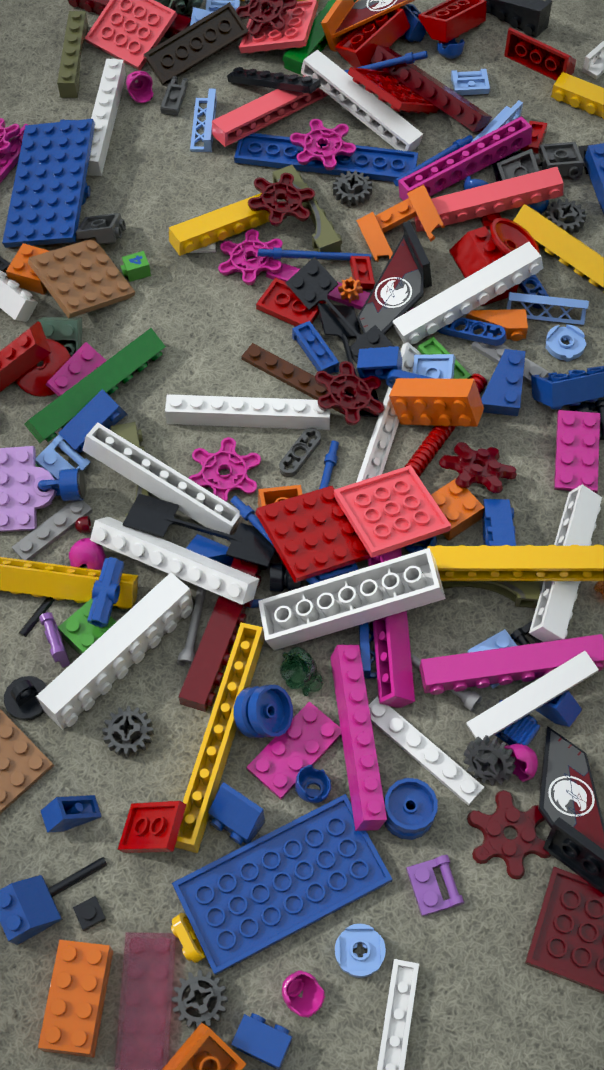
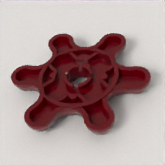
[235,0,297,36]
[248,173,315,227]
[315,361,384,426]
[439,442,517,493]
[467,790,551,879]

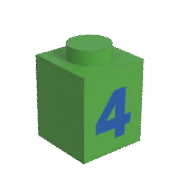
[120,251,151,282]

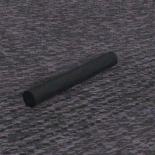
[19,597,55,637]
[48,857,107,897]

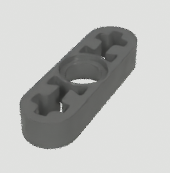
[279,428,321,477]

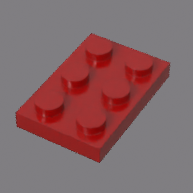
[256,278,326,326]
[117,801,187,853]

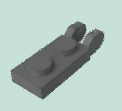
[160,76,188,116]

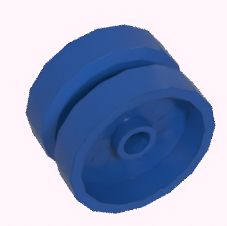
[234,685,293,738]
[384,778,438,840]

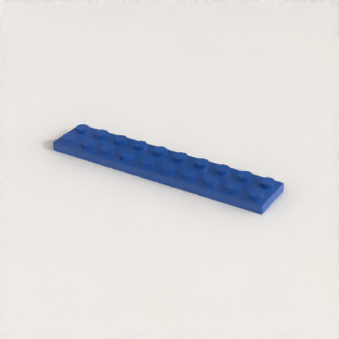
[234,133,418,182]

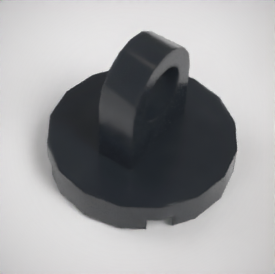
[4,676,47,721]

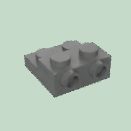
[539,142,584,178]
[497,149,541,180]
[76,213,126,245]

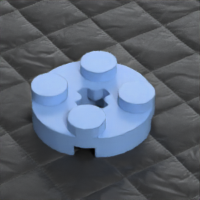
[545,324,586,362]
[335,924,386,978]

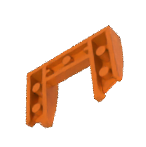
[356,184,445,262]

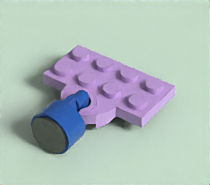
[0,446,86,532]

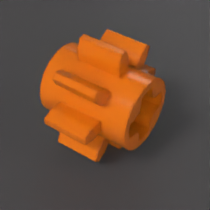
[338,277,363,303]

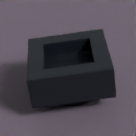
[73,896,106,931]

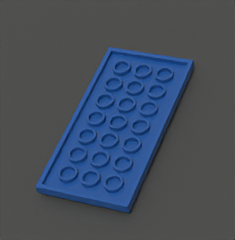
[2,119,95,248]
[172,794,393,976]

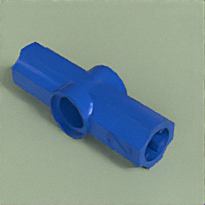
[87,557,125,627]

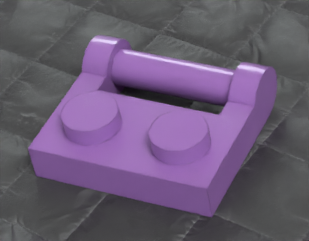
[39,612,70,668]
[406,855,464,917]

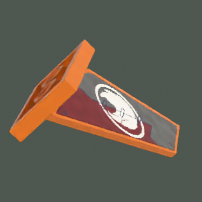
[321,0,415,52]

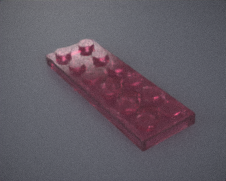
[115,932,176,1070]

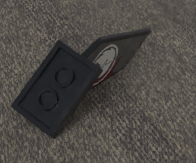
[357,221,432,335]
[538,726,604,894]

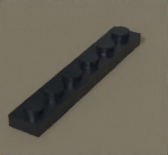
[227,67,321,94]

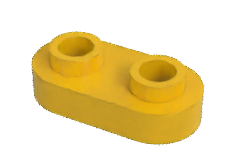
[171,913,206,963]

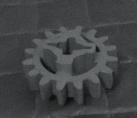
[333,171,372,206]
[545,199,586,235]
[102,706,154,757]
[464,735,516,785]
[171,970,228,1028]

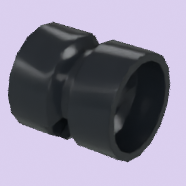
[270,563,301,592]

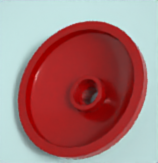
[490,218,540,256]
[15,339,71,397]

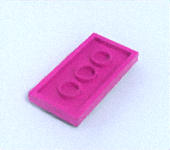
[554,410,600,493]
[246,701,341,800]

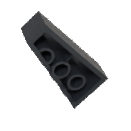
[486,0,552,38]

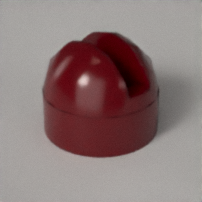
[75,516,91,533]

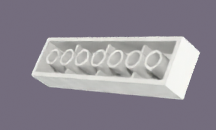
[258,548,446,651]
[36,573,194,730]

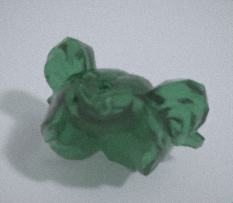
[280,647,323,696]

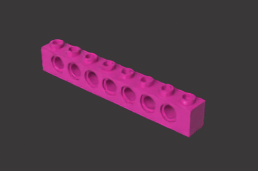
[398,116,532,201]

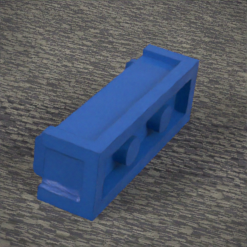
[292,321,339,374]

